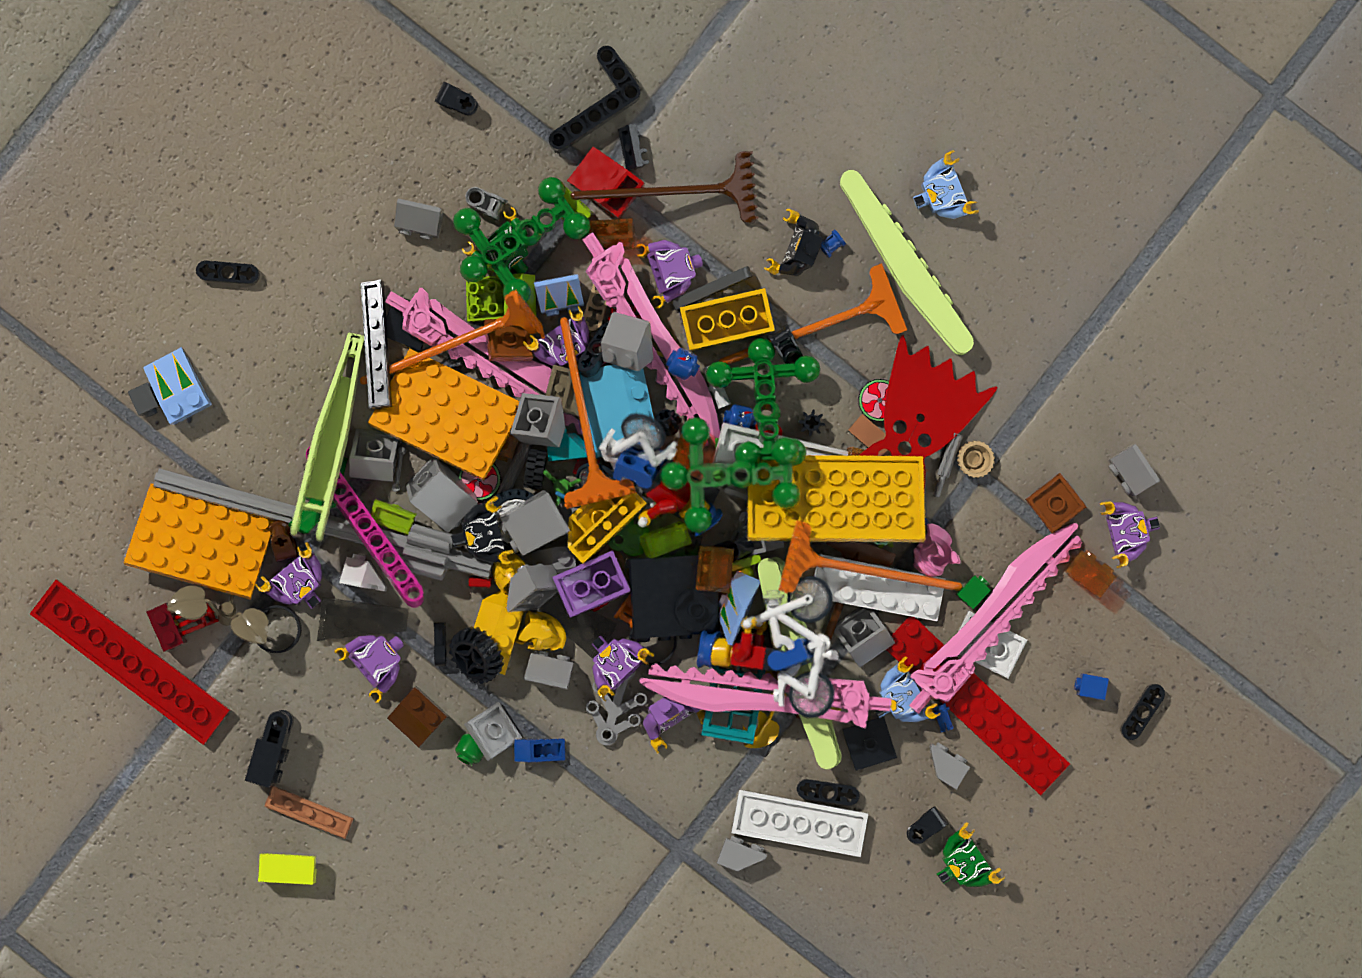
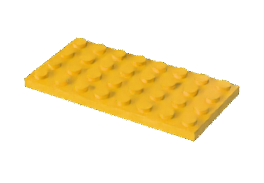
[747,455,925,542]

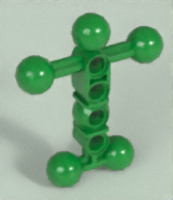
[453,177,590,302]
[706,338,821,467]
[661,417,800,533]

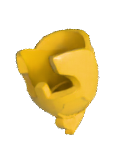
[492,551,526,594]
[515,611,566,651]

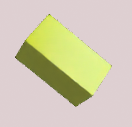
[258,853,317,885]

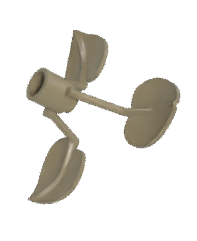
[167,586,268,645]

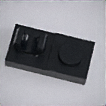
[618,124,650,171]

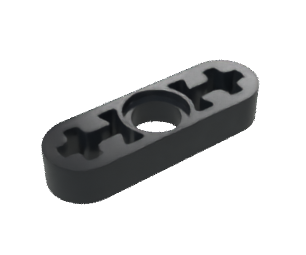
[196,260,260,284]
[577,322,609,377]
[1120,684,1165,740]
[796,779,860,806]

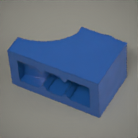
[514,738,565,762]

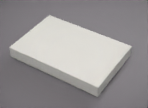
[957,611,1027,679]

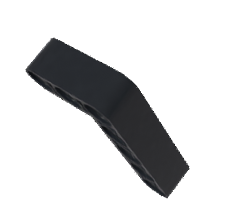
[549,46,641,152]

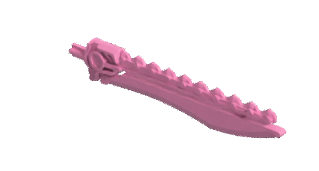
[582,232,720,447]
[385,288,583,435]
[909,523,1082,714]
[640,664,891,728]

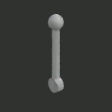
[392,447,406,492]

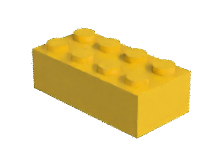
[680,288,775,352]

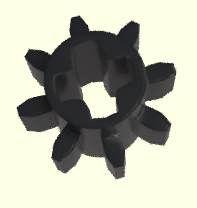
[655,409,682,436]
[798,409,825,437]

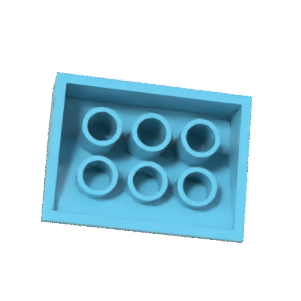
[579,364,659,458]

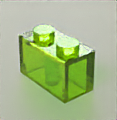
[639,521,692,558]

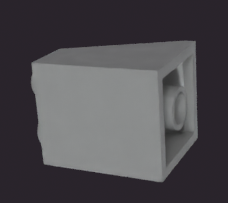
[406,456,478,533]
[498,490,570,556]

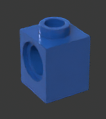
[1074,673,1109,700]

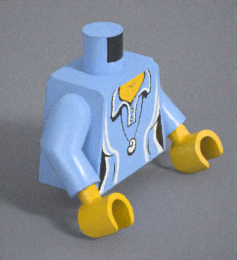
[913,150,979,219]
[875,657,941,722]

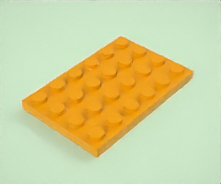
[368,348,520,481]
[124,483,275,600]

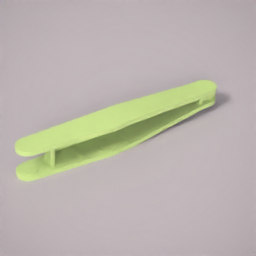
[840,170,974,355]
[291,332,365,541]
[758,557,842,769]

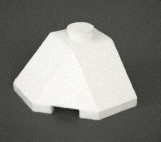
[339,554,387,591]

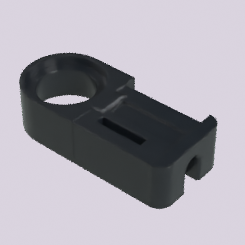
[434,622,447,666]

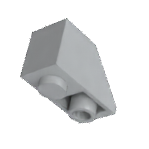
[929,743,970,789]
[717,835,767,871]

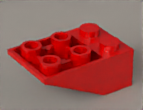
[567,147,645,220]

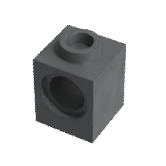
[127,382,161,418]

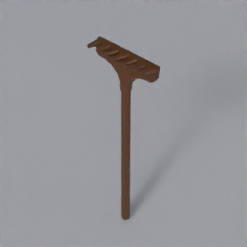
[571,151,759,223]
[795,541,896,719]

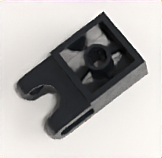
[244,710,294,788]

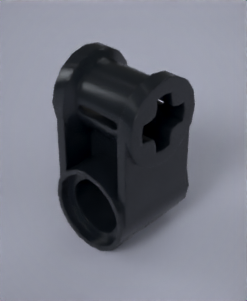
[434,82,478,116]
[767,324,803,364]
[711,536,754,567]
[906,806,948,844]

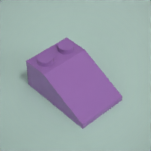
[552,551,630,618]

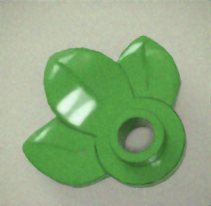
[608,519,650,557]

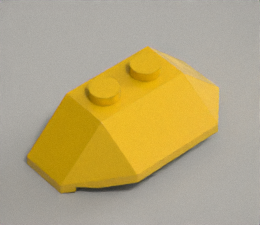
[568,492,647,564]
[474,590,525,675]

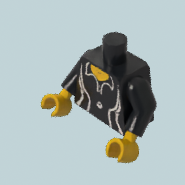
[764,209,823,276]
[451,497,514,564]

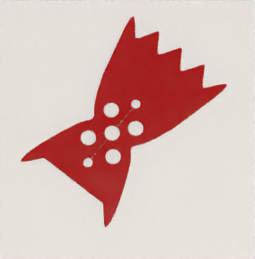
[858,335,997,493]

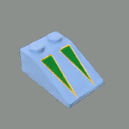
[534,274,585,317]
[143,347,212,425]
[718,571,760,646]

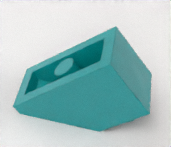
[547,429,597,461]

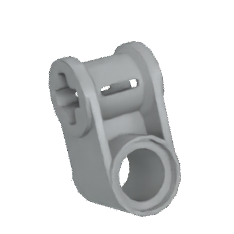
[465,187,508,221]

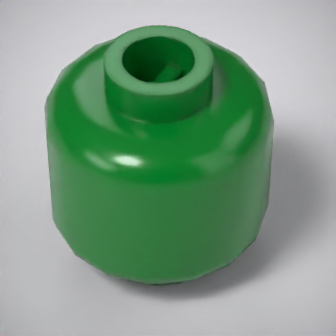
[455,733,484,766]

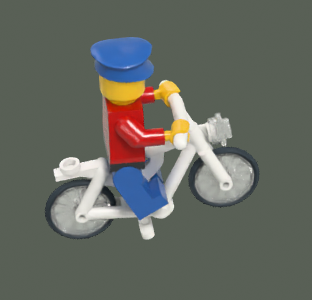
[576,413,722,537]
[697,576,838,718]

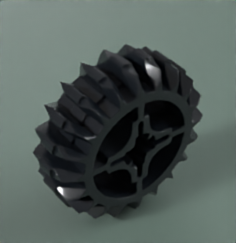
[449,626,504,684]

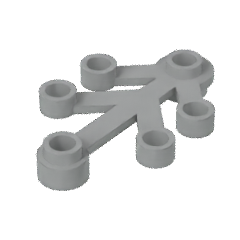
[586,672,647,745]

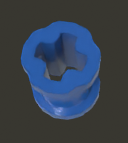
[820,230,846,258]

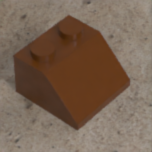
[387,686,449,747]

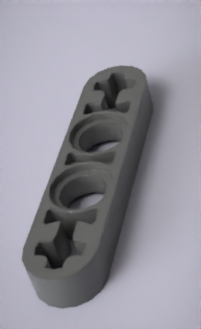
[671,266,753,311]

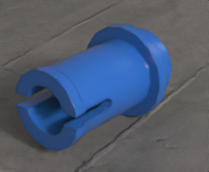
[933,703,954,732]

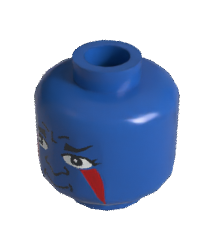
[666,348,700,380]
[723,404,756,429]

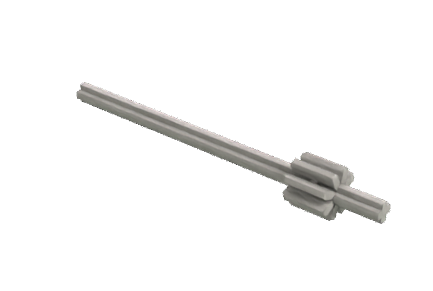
[153,468,493,580]

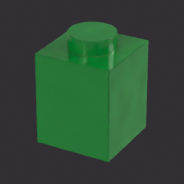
[955,575,991,609]

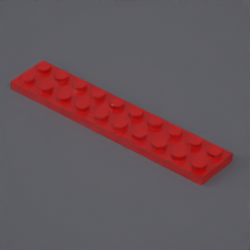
[30,579,230,745]
[886,616,1070,796]

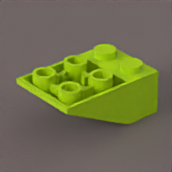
[466,273,536,322]

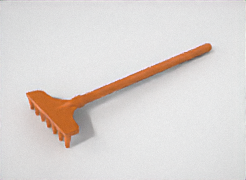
[719,263,907,365]
[360,290,545,385]
[560,317,636,509]
[779,520,963,593]

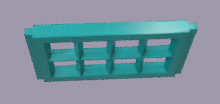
[701,665,766,744]

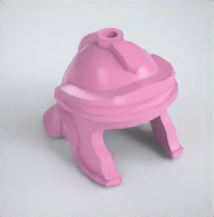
[913,523,960,577]

